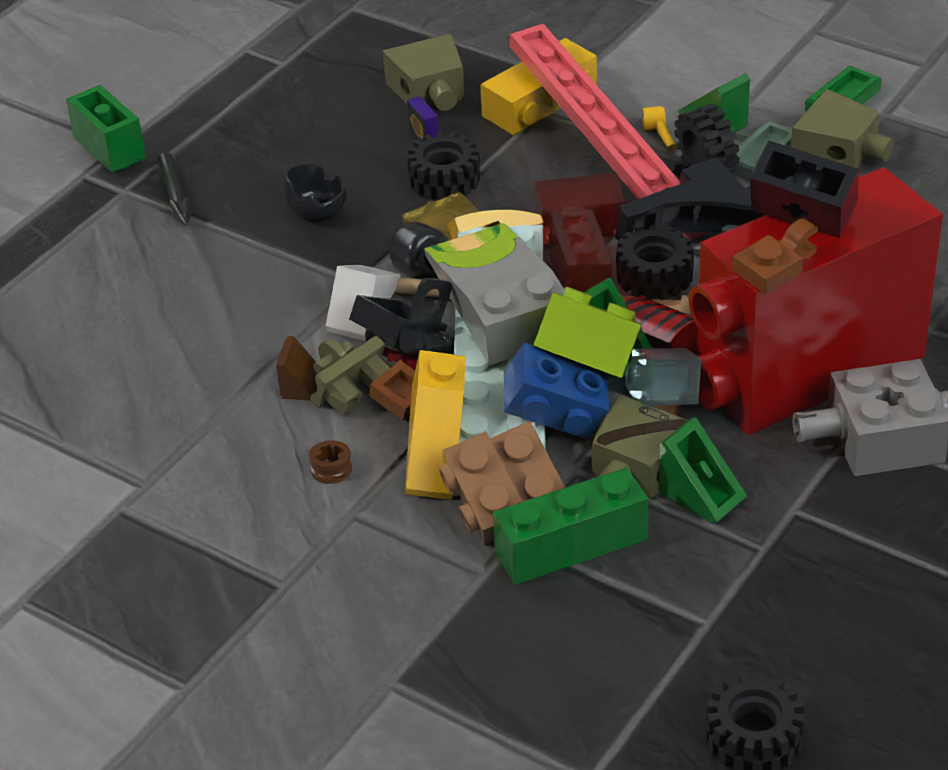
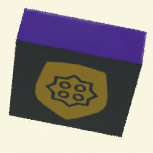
[407,96,439,142]

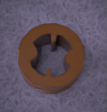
[309,440,352,484]

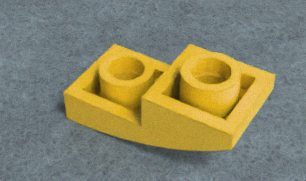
[447,210,544,239]

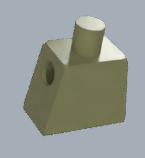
[383,34,465,111]
[791,89,894,168]

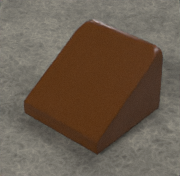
[276,336,318,401]

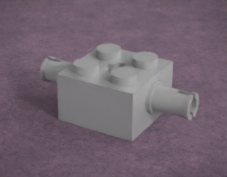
[792,359,948,476]

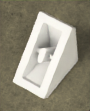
[326,265,401,341]

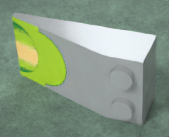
[424,223,565,365]

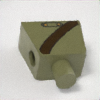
[592,394,688,498]

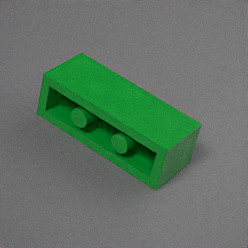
[493,467,649,585]

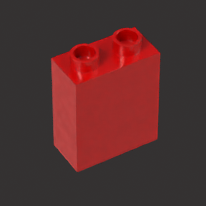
[686,167,943,436]

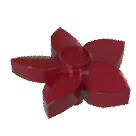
[382,347,418,370]

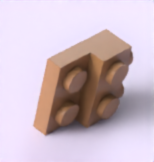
[438,421,565,546]

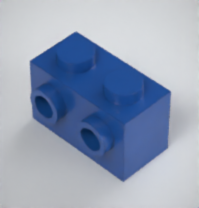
[504,343,609,439]

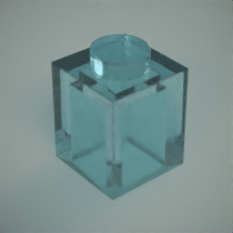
[625,348,701,406]

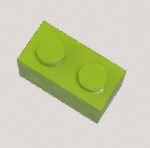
[533,287,642,378]

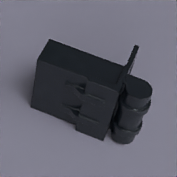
[349,278,455,356]

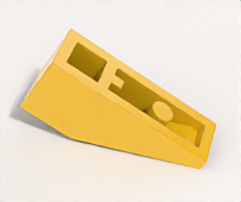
[405,350,466,500]

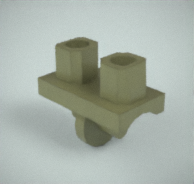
[310,335,391,415]

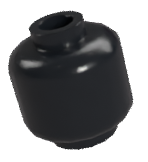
[389,222,449,279]

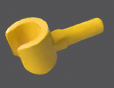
[642,106,677,151]

